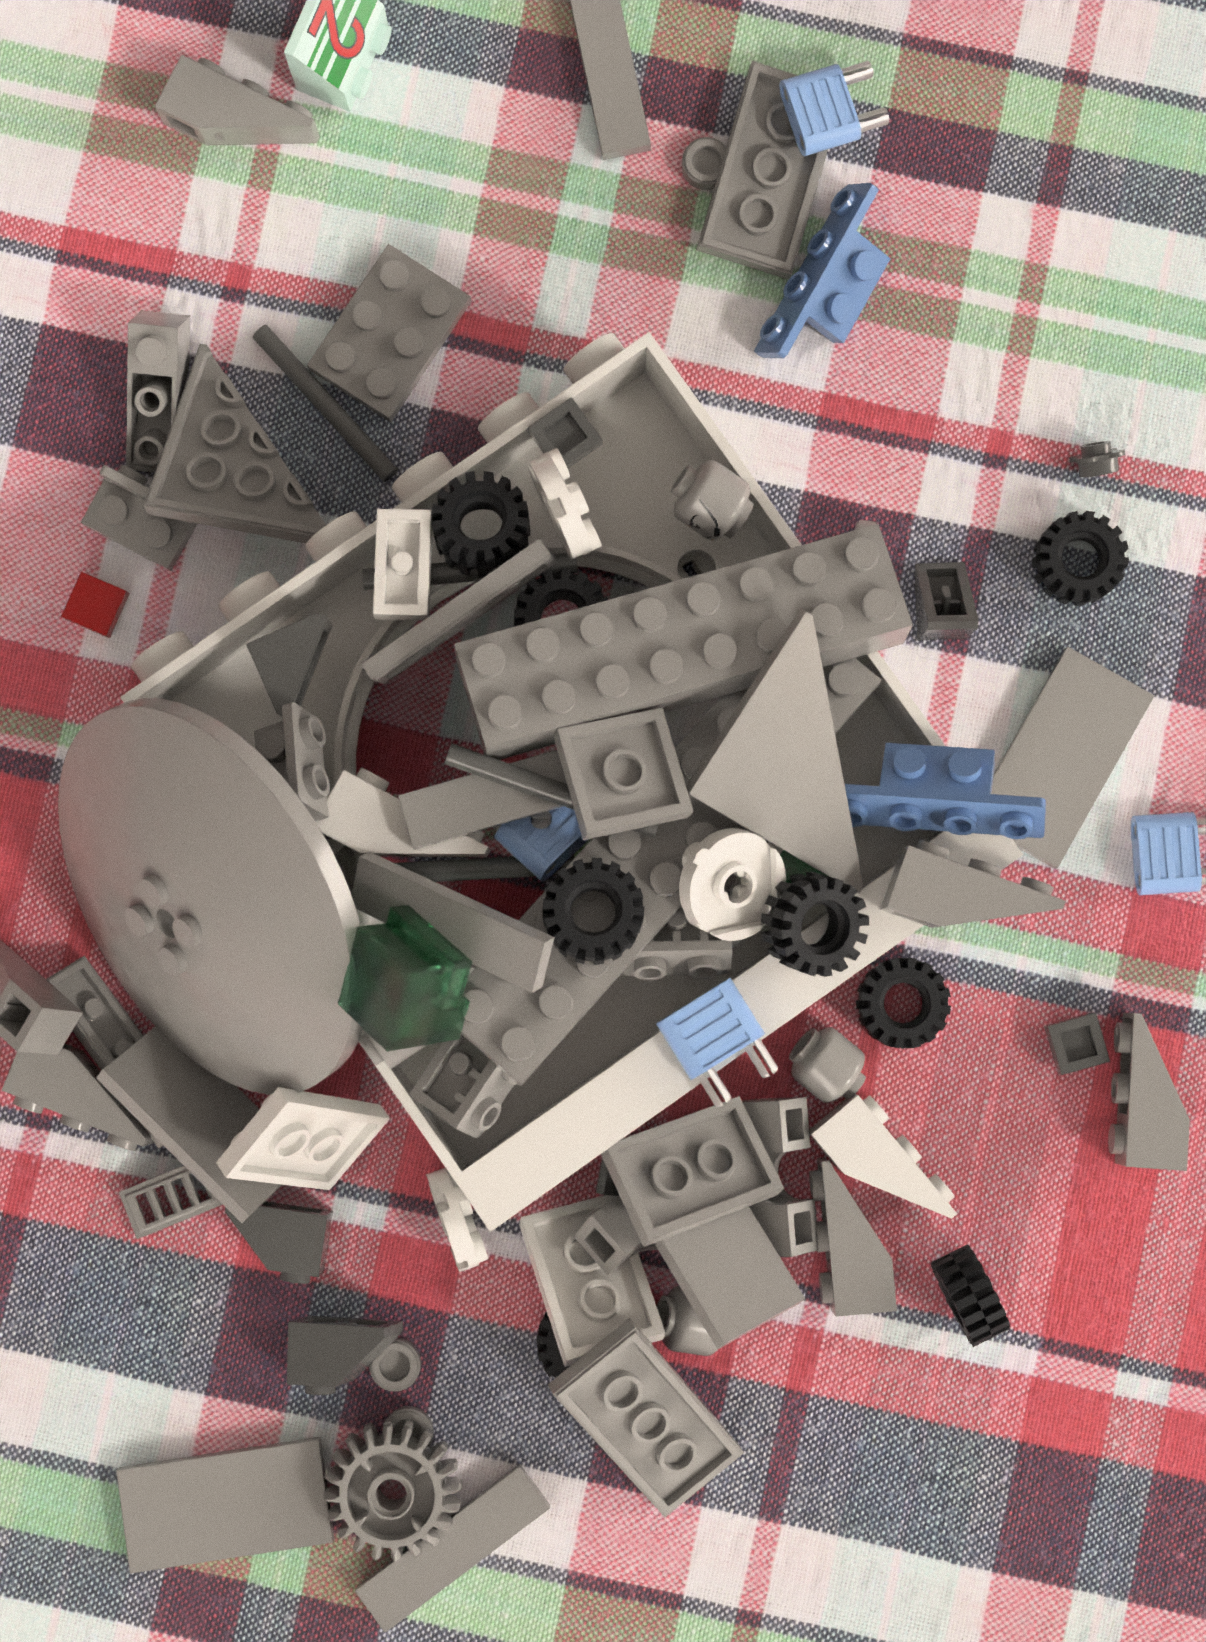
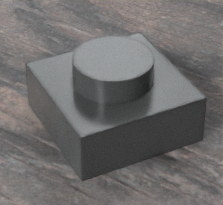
[528,397,603,469]
[1044,1013,1110,1075]

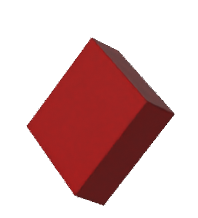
[61,572,130,639]

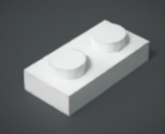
[373,509,433,620]

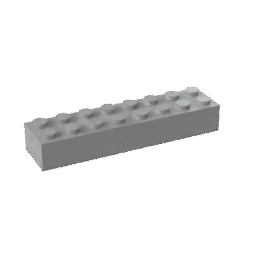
[454,524,913,760]

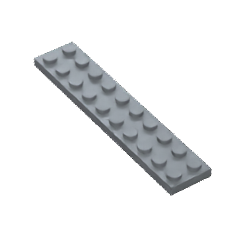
[437,658,881,1086]

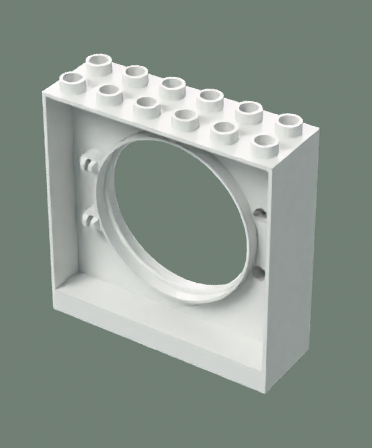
[120,332,1023,1232]

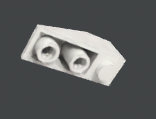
[316,768,491,857]
[809,1094,957,1219]

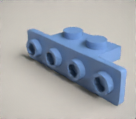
[754,183,890,359]
[845,743,1046,839]

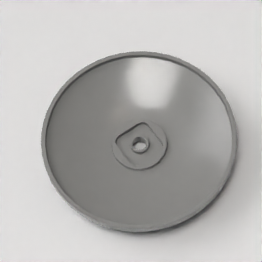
[58,698,369,1095]

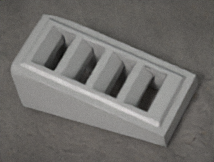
[119,1166,223,1239]

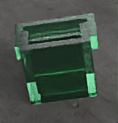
[338,905,472,1052]

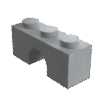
[742,1097,819,1257]

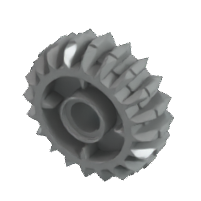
[323,1418,463,1562]

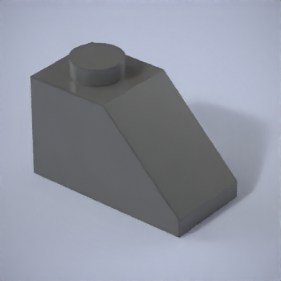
[225,1201,333,1284]
[287,1315,403,1395]

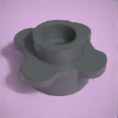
[1069,441,1125,477]

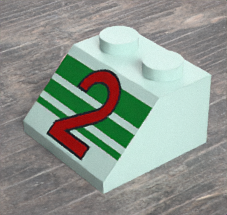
[284,0,391,112]

